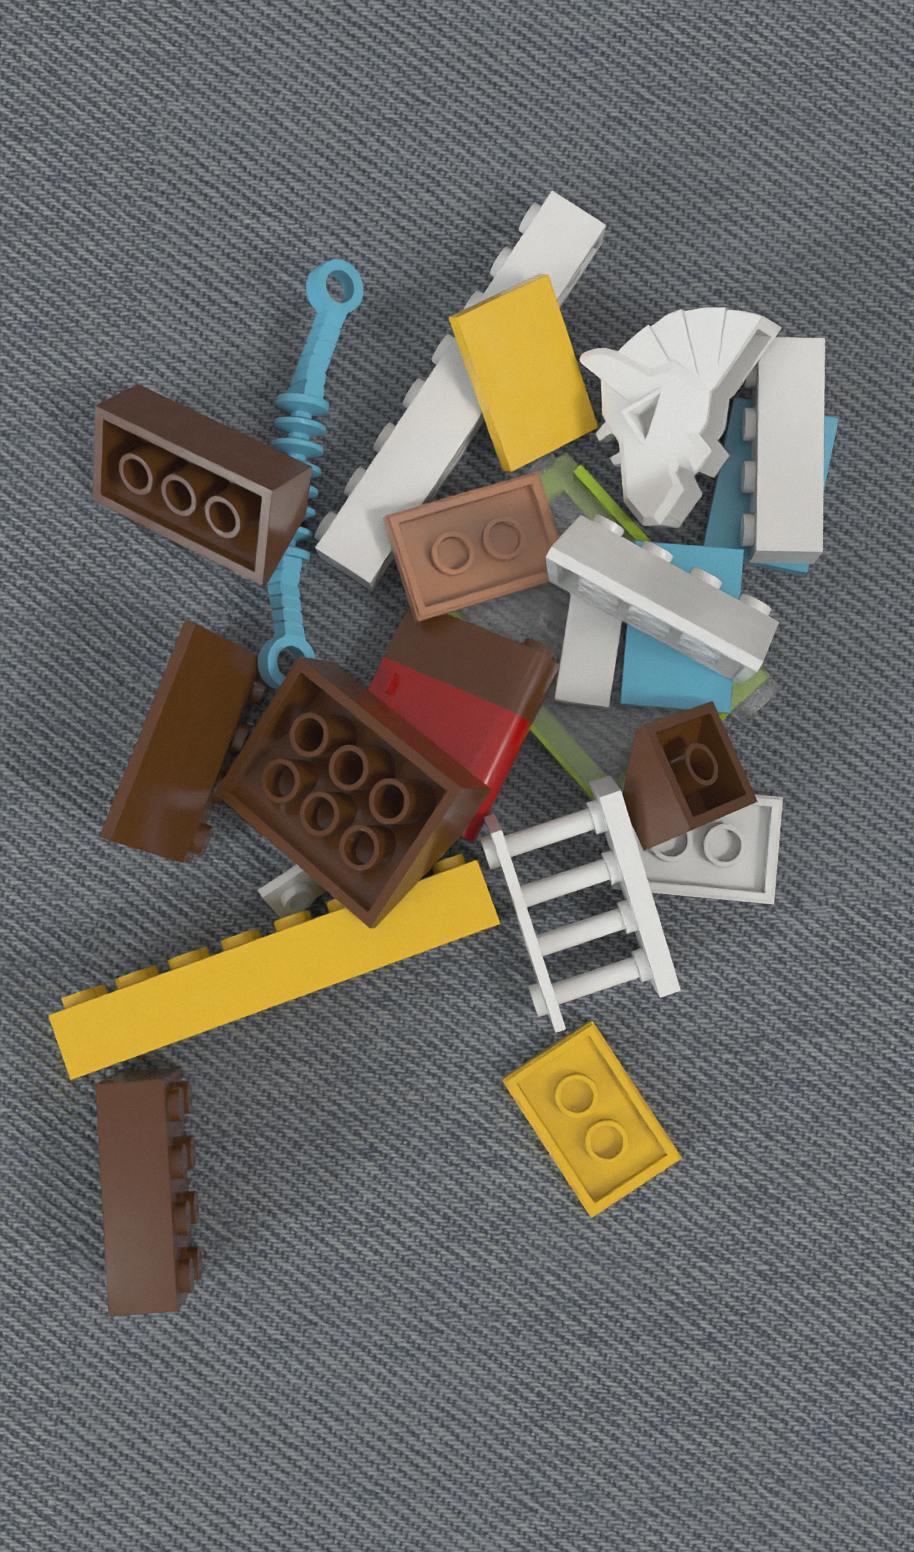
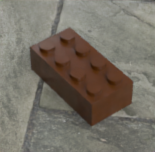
[95,1067,202,1316]

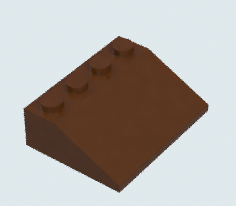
[99,619,270,863]
[215,657,492,928]

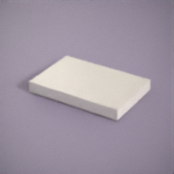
[611,782,783,904]

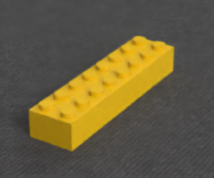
[48,853,500,1080]

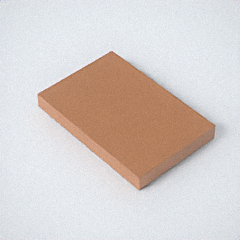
[382,471,559,623]

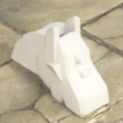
[580,307,782,528]

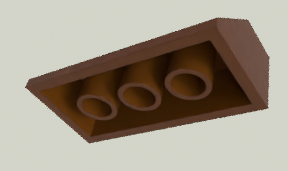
[92,384,312,586]

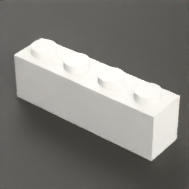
[740,337,825,564]

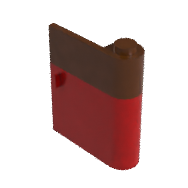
[368,606,560,844]

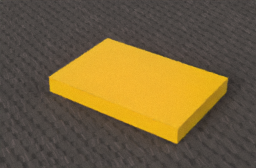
[448,274,599,472]
[501,1019,682,1218]

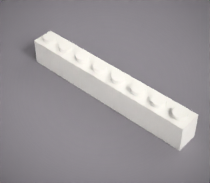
[314,191,606,592]

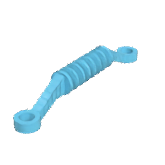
[257,259,363,690]

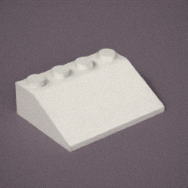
[546,514,779,685]

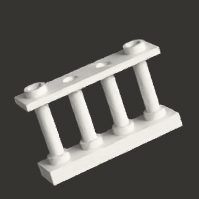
[480,775,681,1033]

